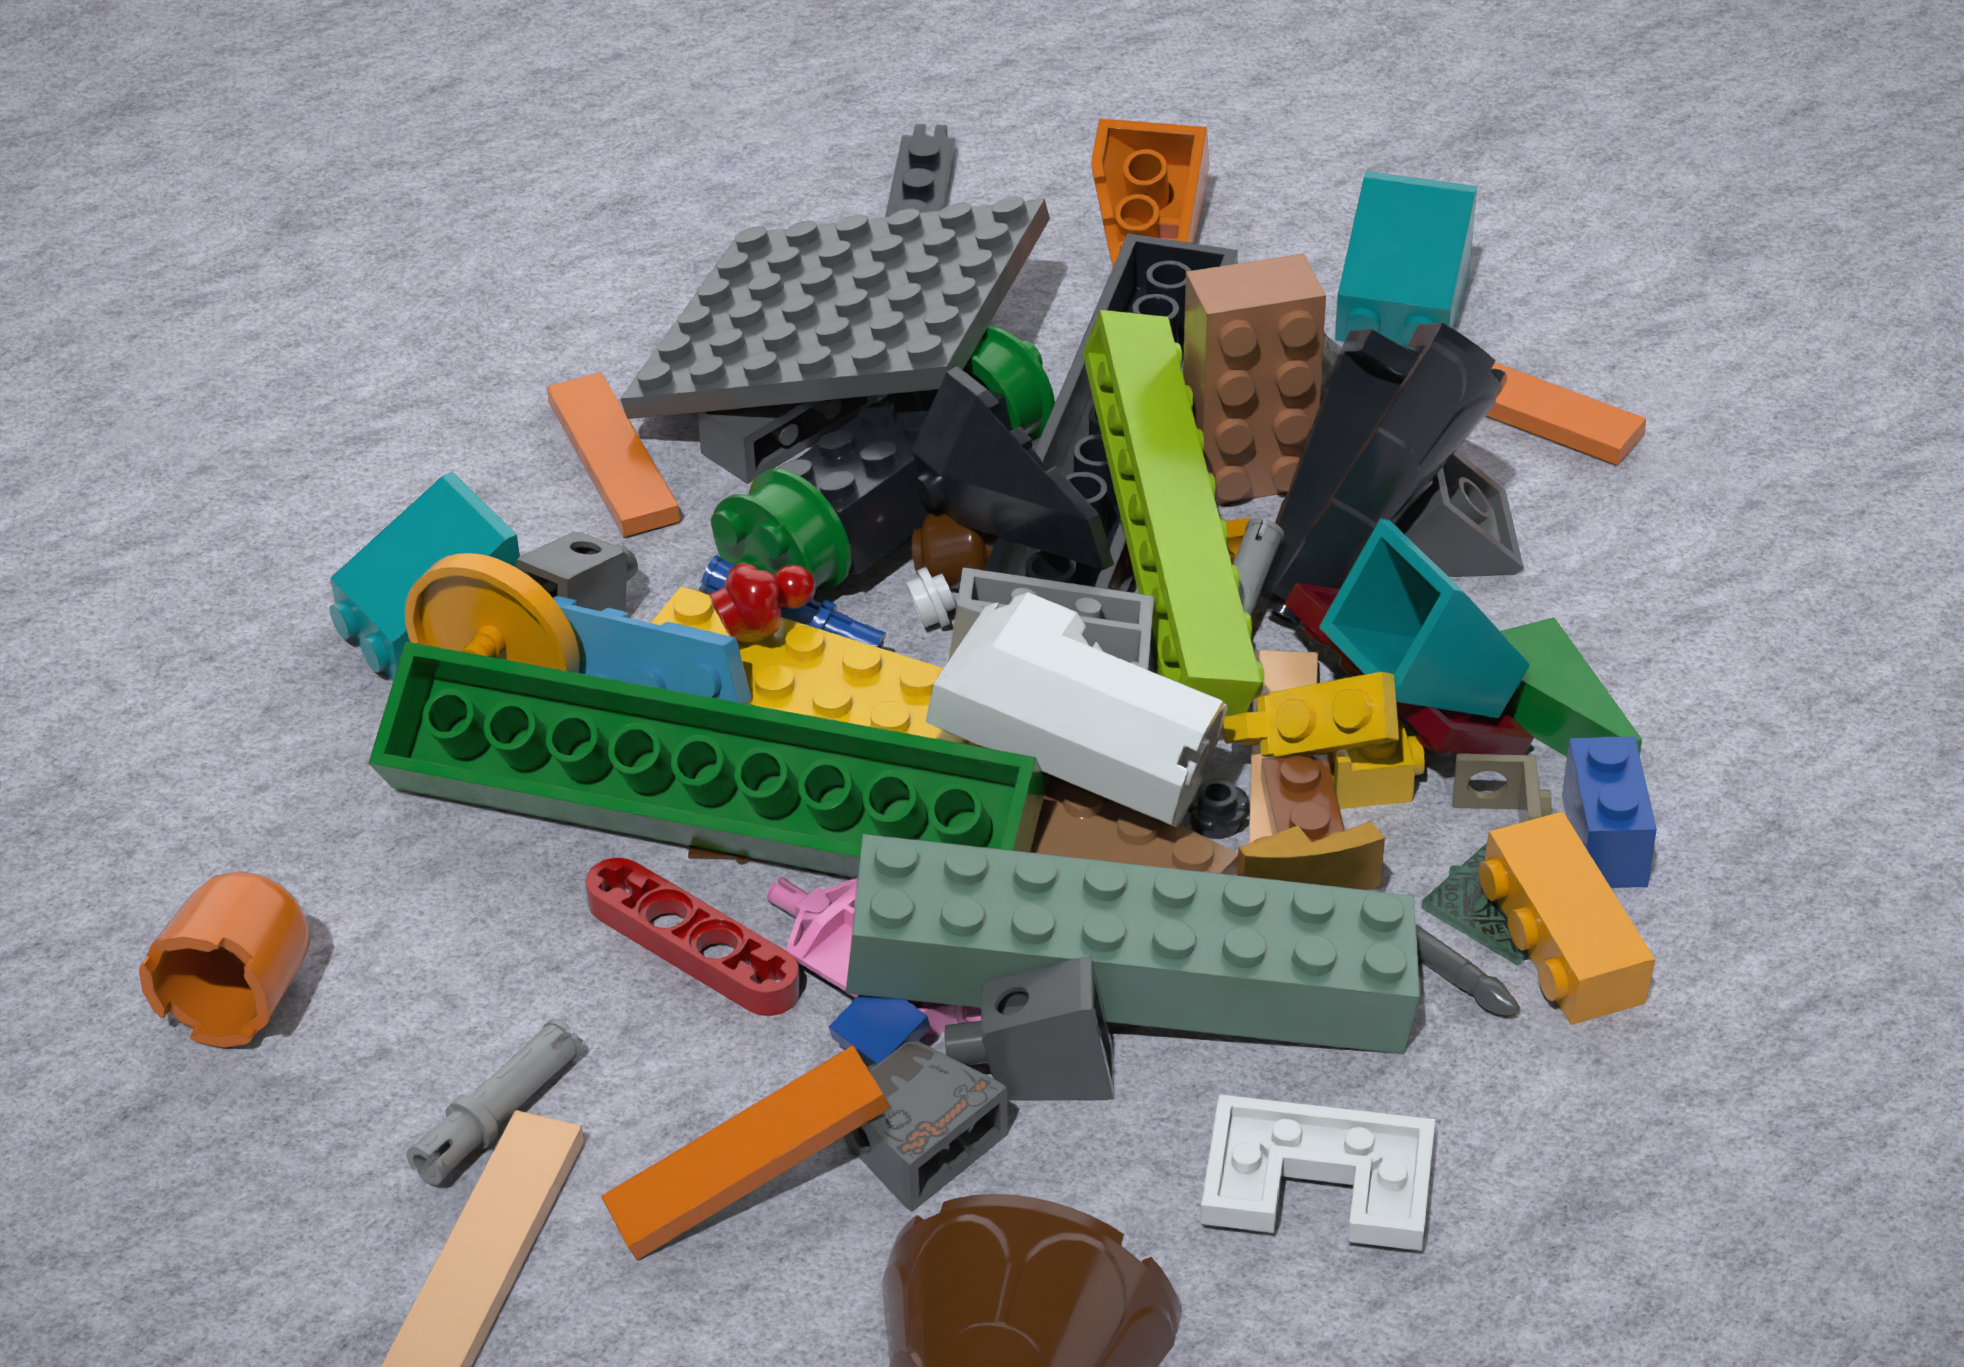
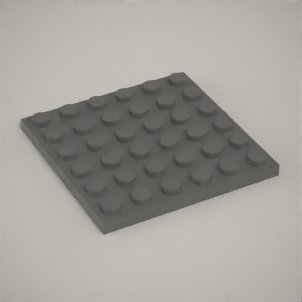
[620,196,1050,419]

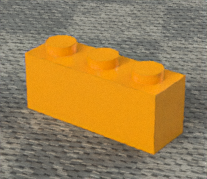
[1478,811,1655,1025]

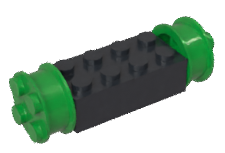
[711,325,1055,600]

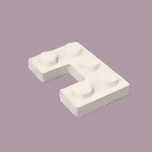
[1200,1094,1435,1251]

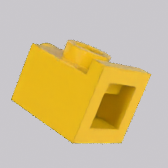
[1323,720,1425,809]

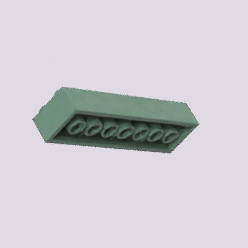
[845,834,1420,1054]

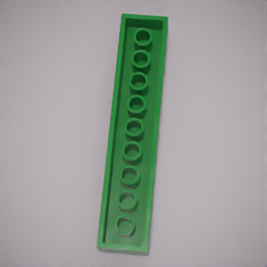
[368,641,1047,878]

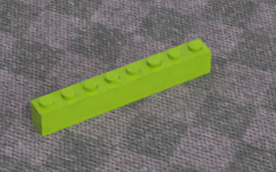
[1083,310,1264,717]

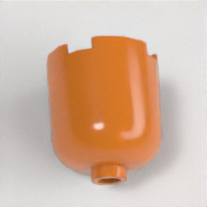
[139,871,310,1048]

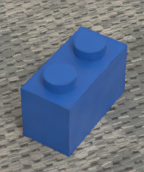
[1562,736,1657,888]

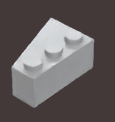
[949,567,1154,670]

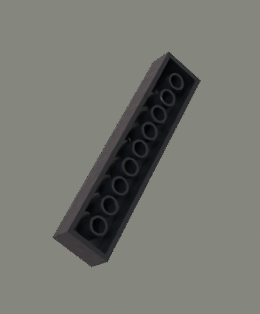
[984,233,1238,592]

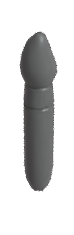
[1416,925,1520,1016]

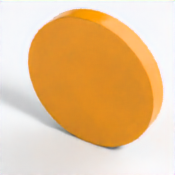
[405,553,580,673]

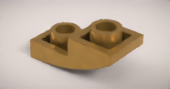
[1237,821,1385,890]

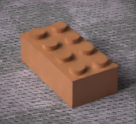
[1183,253,1326,505]

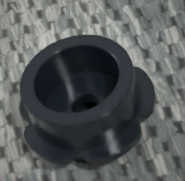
[1187,779,1250,839]

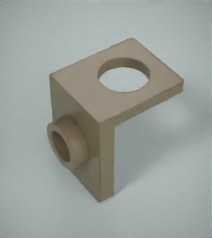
[1452,754,1552,823]

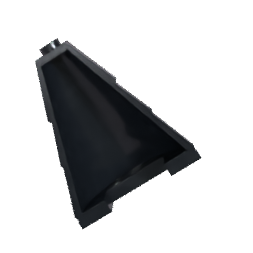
[1260,323,1507,625]

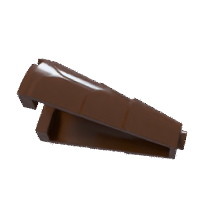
[882,1194,1180,1367]

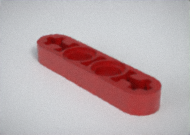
[585,857,801,1016]

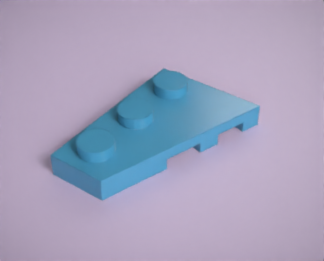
[553,596,752,704]

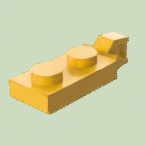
[1223,672,1399,757]

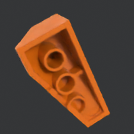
[1091,118,1210,269]

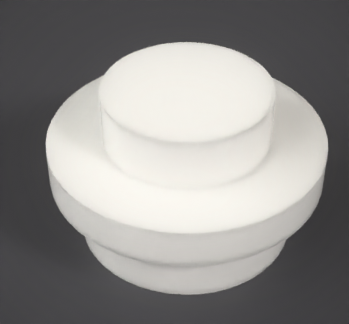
[905,567,957,628]

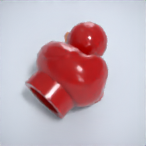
[709,563,815,638]

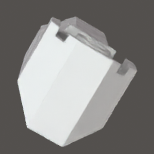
[925,592,1228,827]

